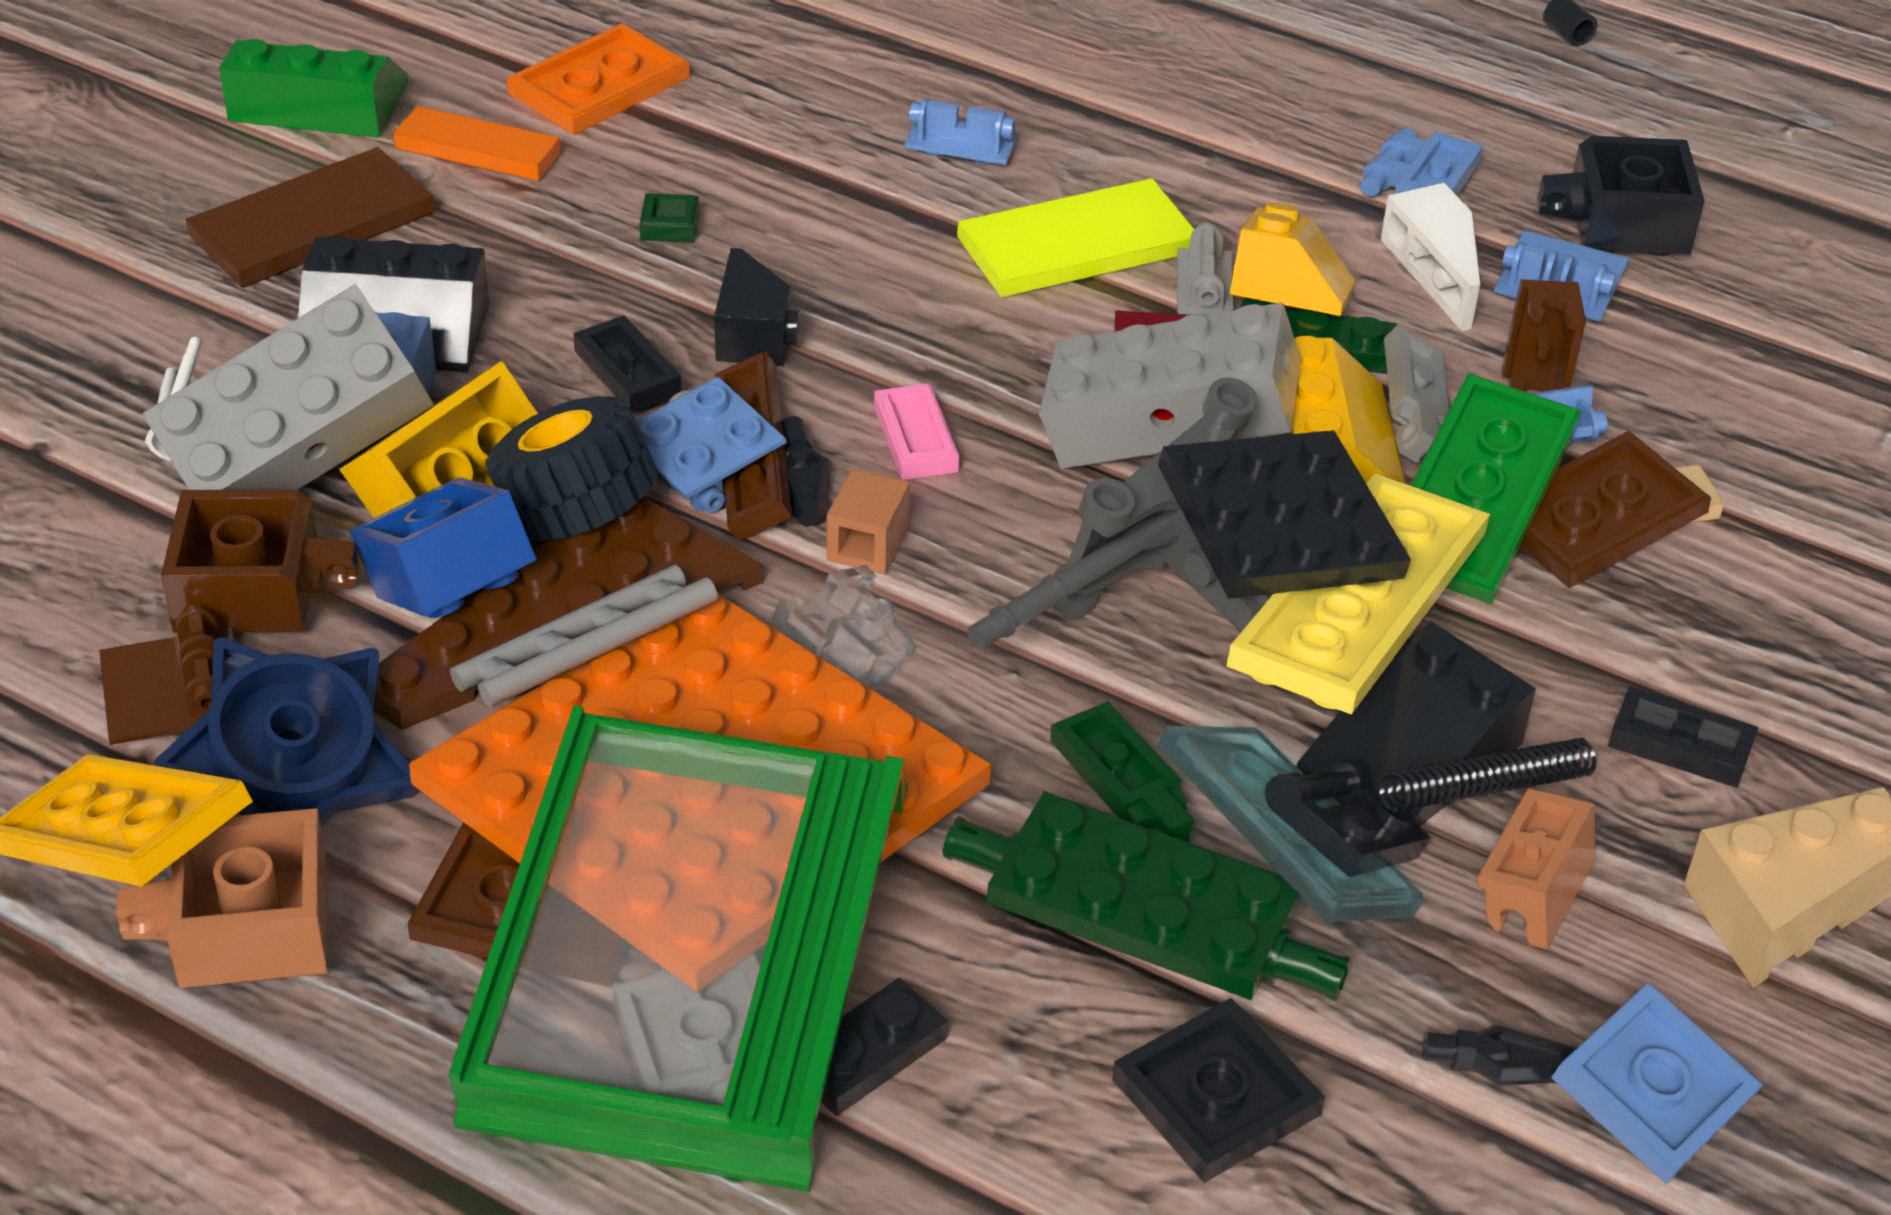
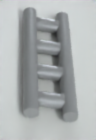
[450,565,718,707]

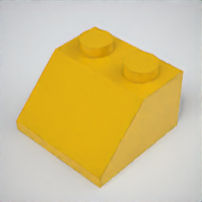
[1230,202,1355,316]

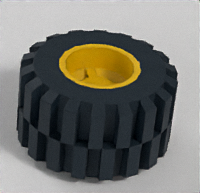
[485,396,658,541]

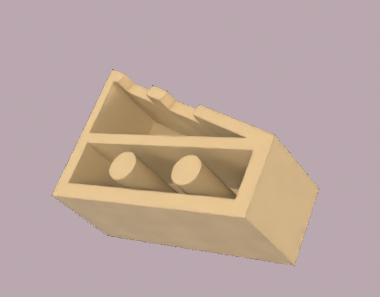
[1684,787,1891,988]

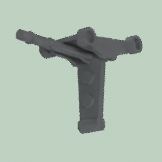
[967,377,1273,649]

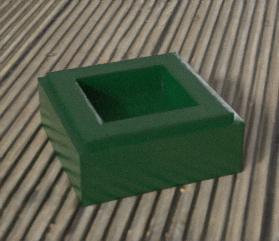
[639,193,700,243]

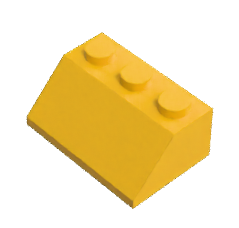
[1275,336,1406,484]
[339,361,538,518]

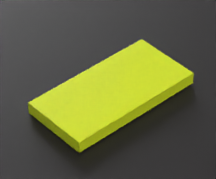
[957,178,1194,298]

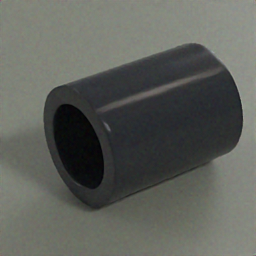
[1543,0,1597,46]

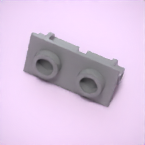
[1177,222,1233,316]

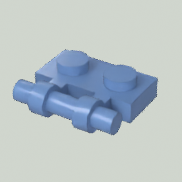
[1360,128,1483,197]

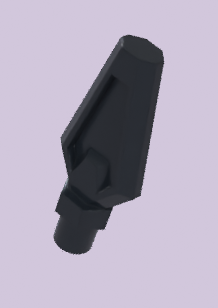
[782,416,829,527]
[1422,1024,1578,1086]

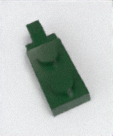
[1050,701,1194,843]

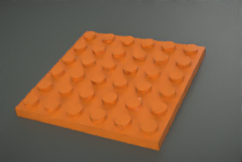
[409,593,991,993]

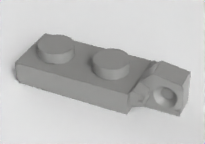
[1384,326,1449,463]

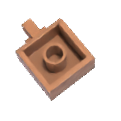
[116,808,328,988]

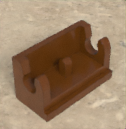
[1501,279,1586,392]

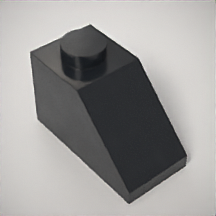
[714,248,801,366]

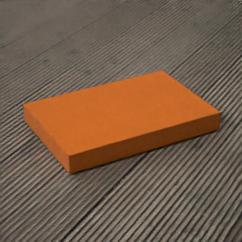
[506,23,690,135]

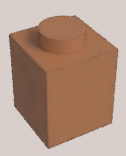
[827,469,910,574]

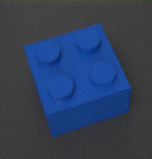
[349,477,536,618]

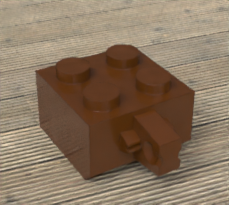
[161,490,359,633]

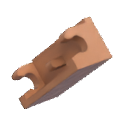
[1478,788,1596,950]

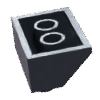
[298,236,489,372]

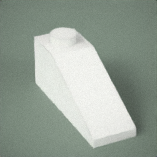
[1381,183,1480,332]

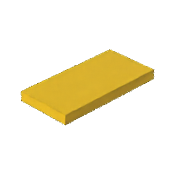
[0,754,253,887]

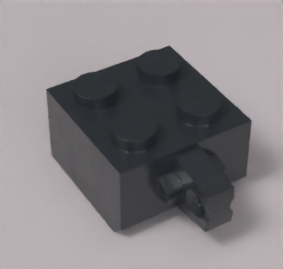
[1537,136,1705,256]

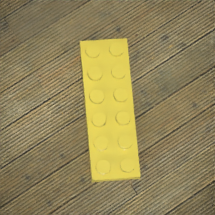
[1226,473,1490,715]

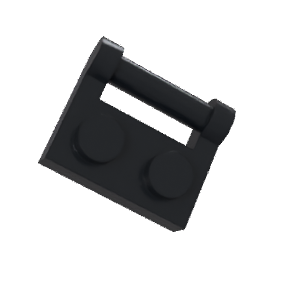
[1265,760,1431,877]

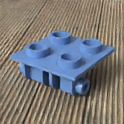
[1493,230,1629,322]
[636,377,787,513]

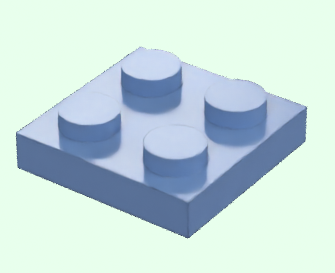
[1551,982,1763,1184]

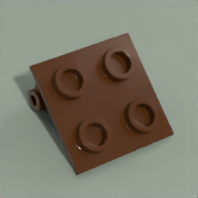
[99,604,234,745]

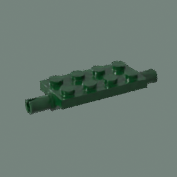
[942,791,1351,1002]

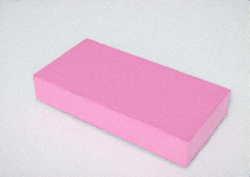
[874,383,959,480]

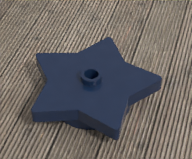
[153,637,418,828]

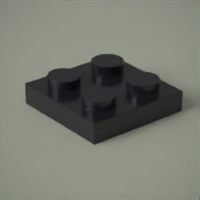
[1112,998,1325,1183]

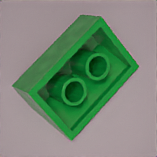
[219,39,408,138]

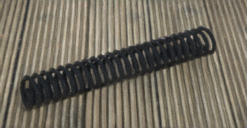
[1379,737,1597,812]

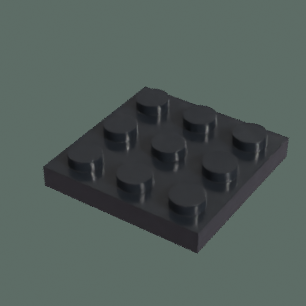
[1158,430,1411,599]

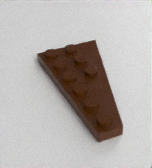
[374,497,763,730]

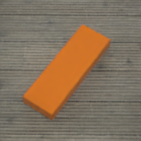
[393,106,561,181]

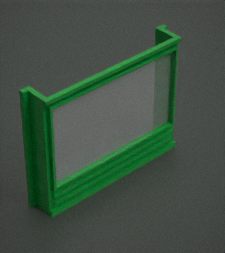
[448,705,908,1192]

